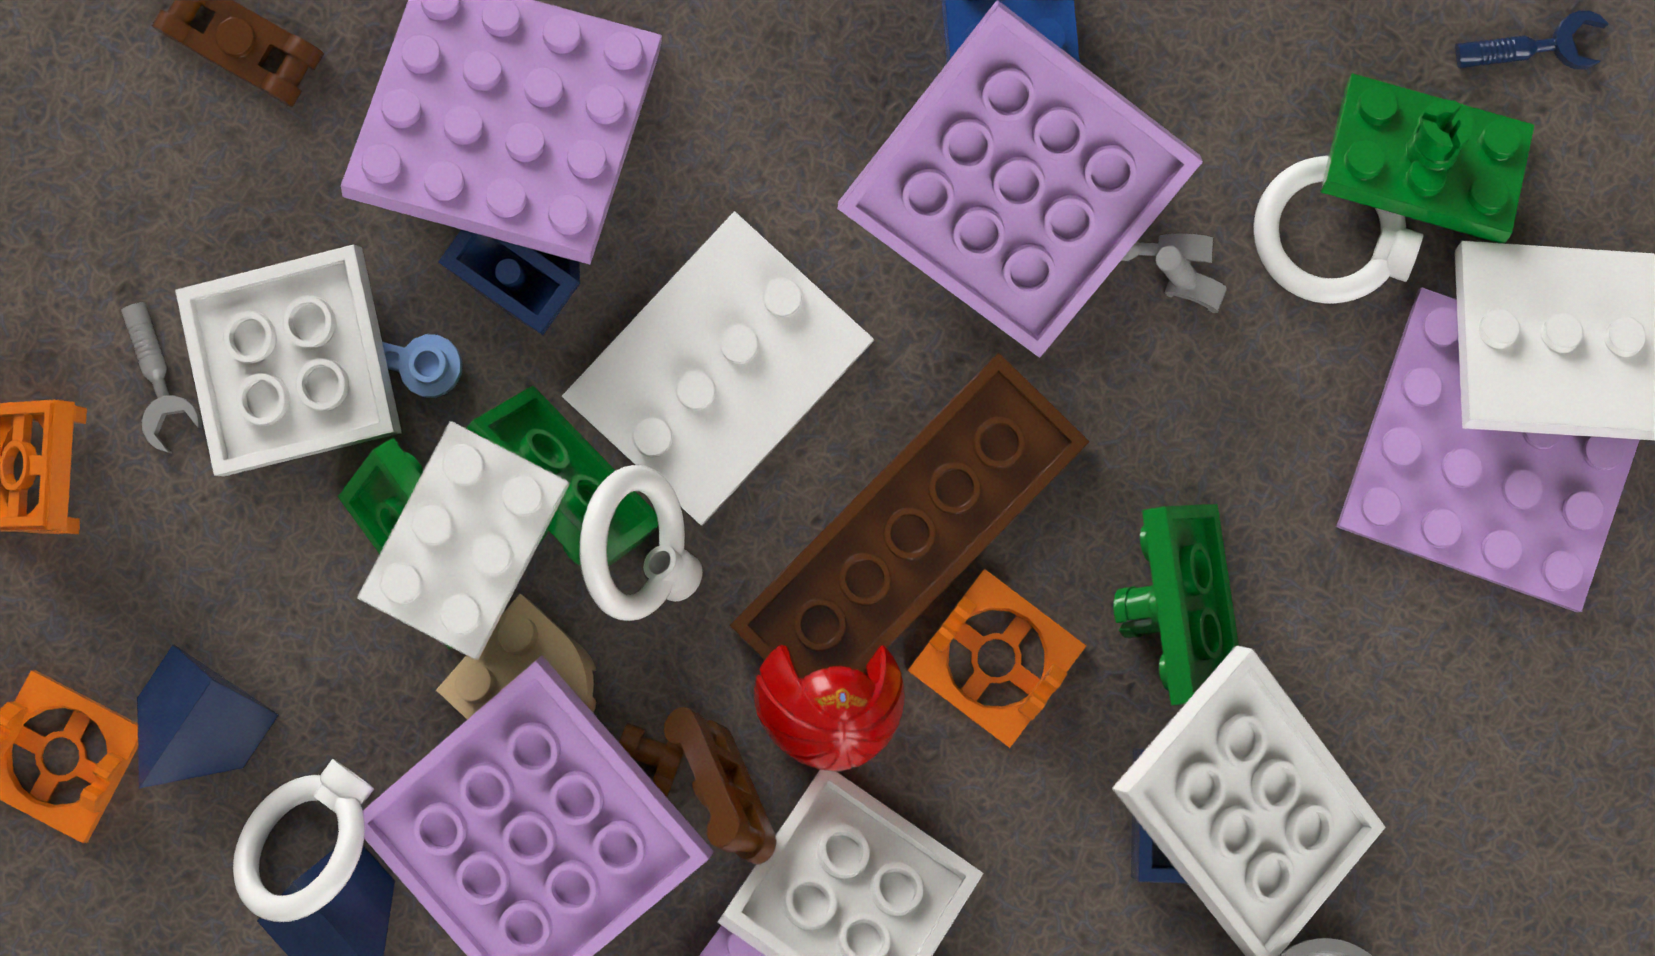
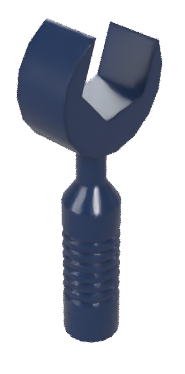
[1455,11,1609,70]

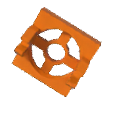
[0,400,87,535]
[907,569,1086,748]
[0,670,138,843]

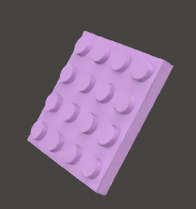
[341,0,662,265]
[838,0,1203,358]
[1336,287,1640,612]
[363,655,714,956]

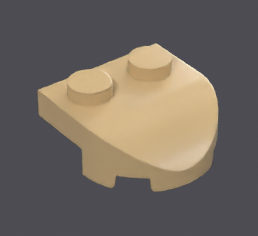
[436,594,596,720]

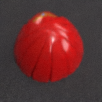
[754,644,905,771]

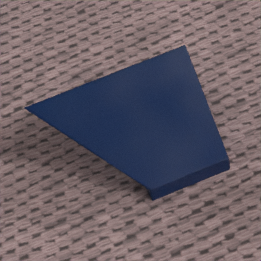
[438,230,580,335]
[137,645,279,788]
[257,845,396,956]

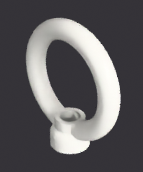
[1254,156,1423,304]
[580,465,703,621]
[233,759,374,922]

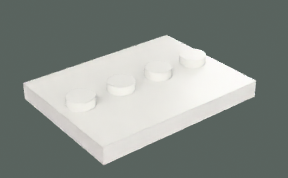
[562,211,874,526]
[1455,241,1655,440]
[1112,646,1386,956]

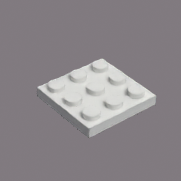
[175,244,402,476]
[718,769,984,956]

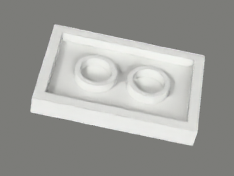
[357,421,570,659]

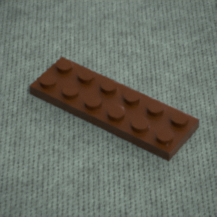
[730,352,1090,679]

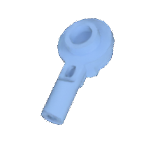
[382,334,463,398]

